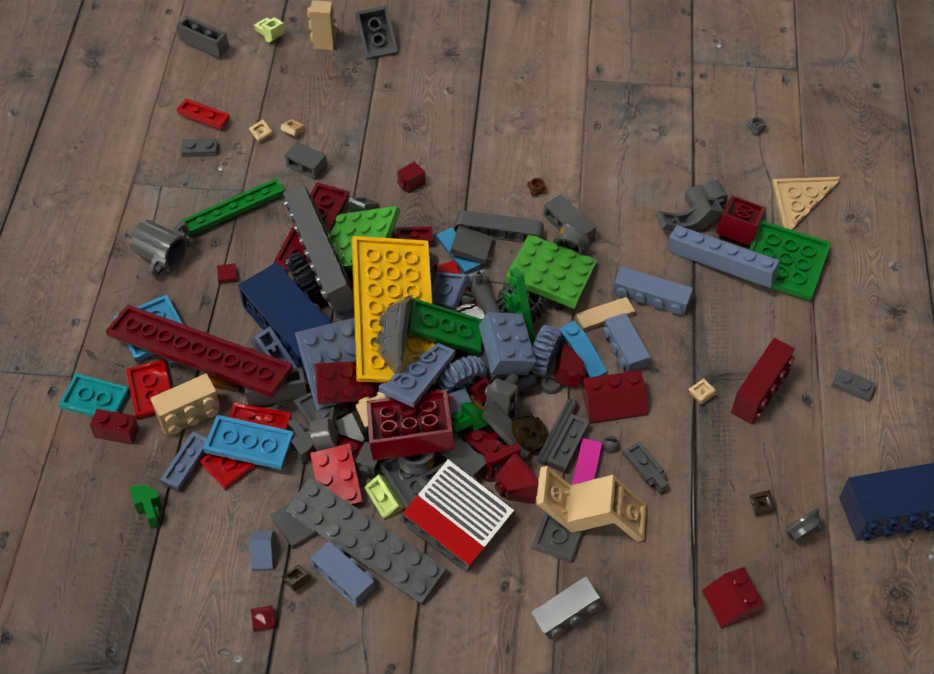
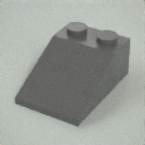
[355,5,398,59]

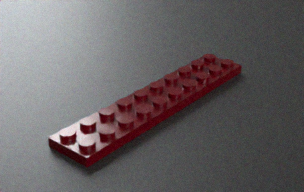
[106,304,293,398]

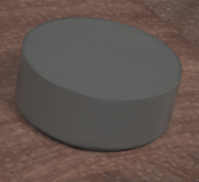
[541,374,561,394]

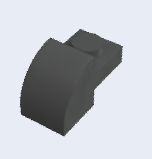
[309,407,339,451]
[288,418,316,465]

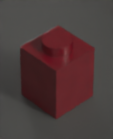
[397,161,425,193]

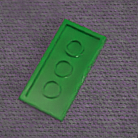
[407,298,483,355]

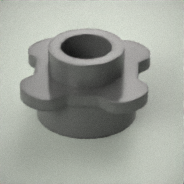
[747,117,767,134]

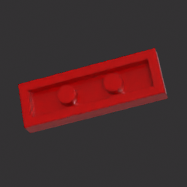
[176,98,230,130]
[229,402,292,430]

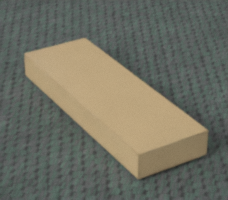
[575,297,635,331]

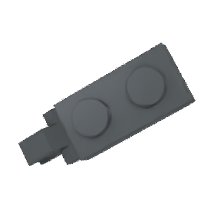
[623,441,668,494]

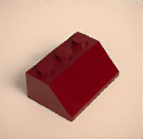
[581,370,648,424]

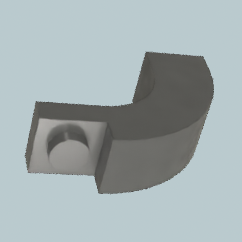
[655,196,724,234]

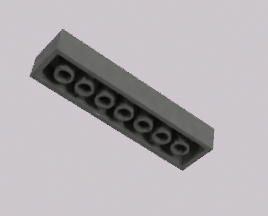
[283,182,354,316]

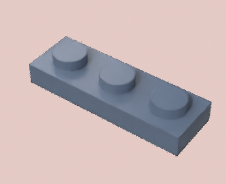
[160,432,207,491]

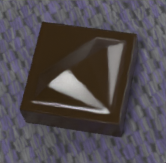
[749,490,776,516]
[282,564,311,592]

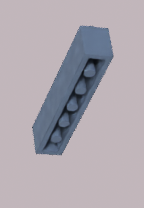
[669,225,780,288]

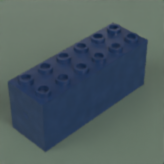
[238,263,332,381]
[839,463,934,541]

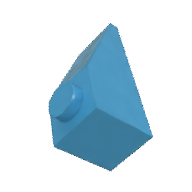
[559,321,607,378]

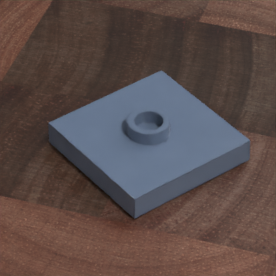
[431,272,470,310]

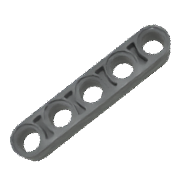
[454,210,544,243]

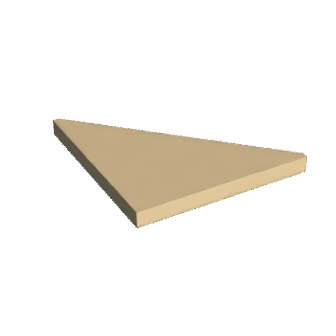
[772,177,840,230]

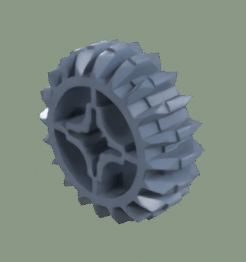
[530,325,562,377]
[436,356,488,394]

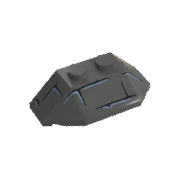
[375,295,413,374]

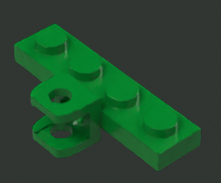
[503,267,535,344]

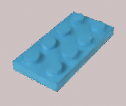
[203,415,294,470]

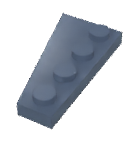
[379,343,455,408]

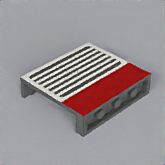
[400,460,514,572]

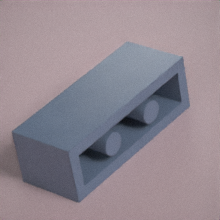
[602,313,651,372]
[310,541,375,607]

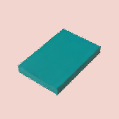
[58,373,130,417]

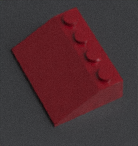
[366,389,455,461]

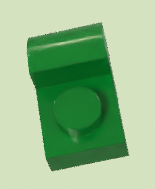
[451,402,489,433]
[130,485,162,529]

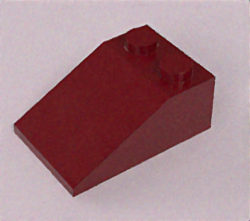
[716,195,766,245]

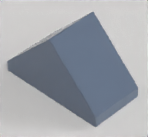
[249,530,274,571]

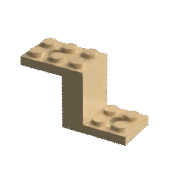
[536,466,646,542]

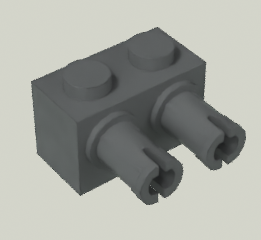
[484,373,519,421]

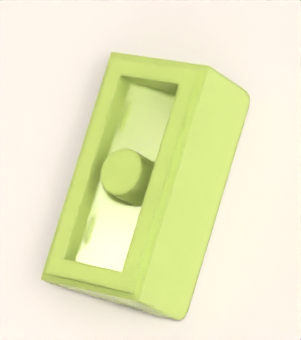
[364,475,405,519]

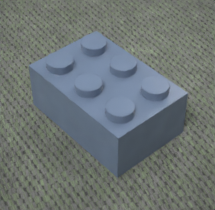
[479,312,536,375]

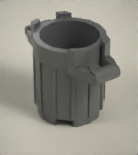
[130,220,191,278]

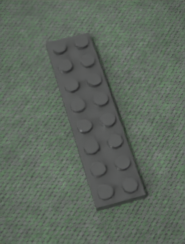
[285,477,447,605]

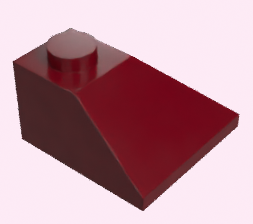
[494,453,539,504]

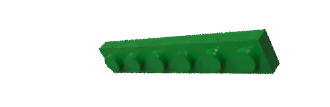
[180,178,285,237]

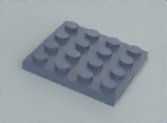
[295,318,356,410]

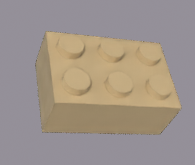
[150,373,221,437]

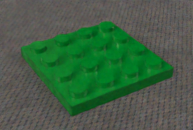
[739,220,831,301]

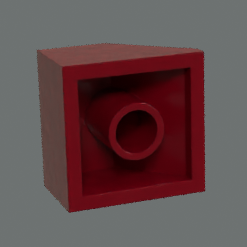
[702,567,764,629]

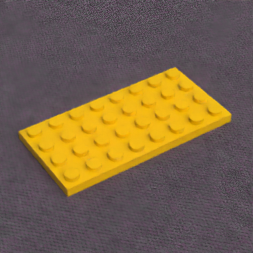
[352,236,437,384]

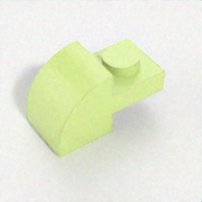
[254,17,285,42]

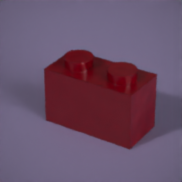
[90,409,139,445]

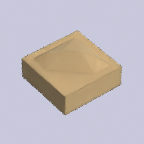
[281,119,305,136]
[249,120,273,143]
[688,378,717,405]

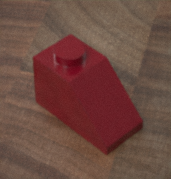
[554,342,586,388]

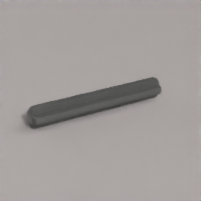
[537,398,577,465]

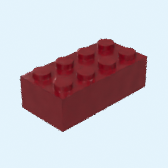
[731,338,795,425]

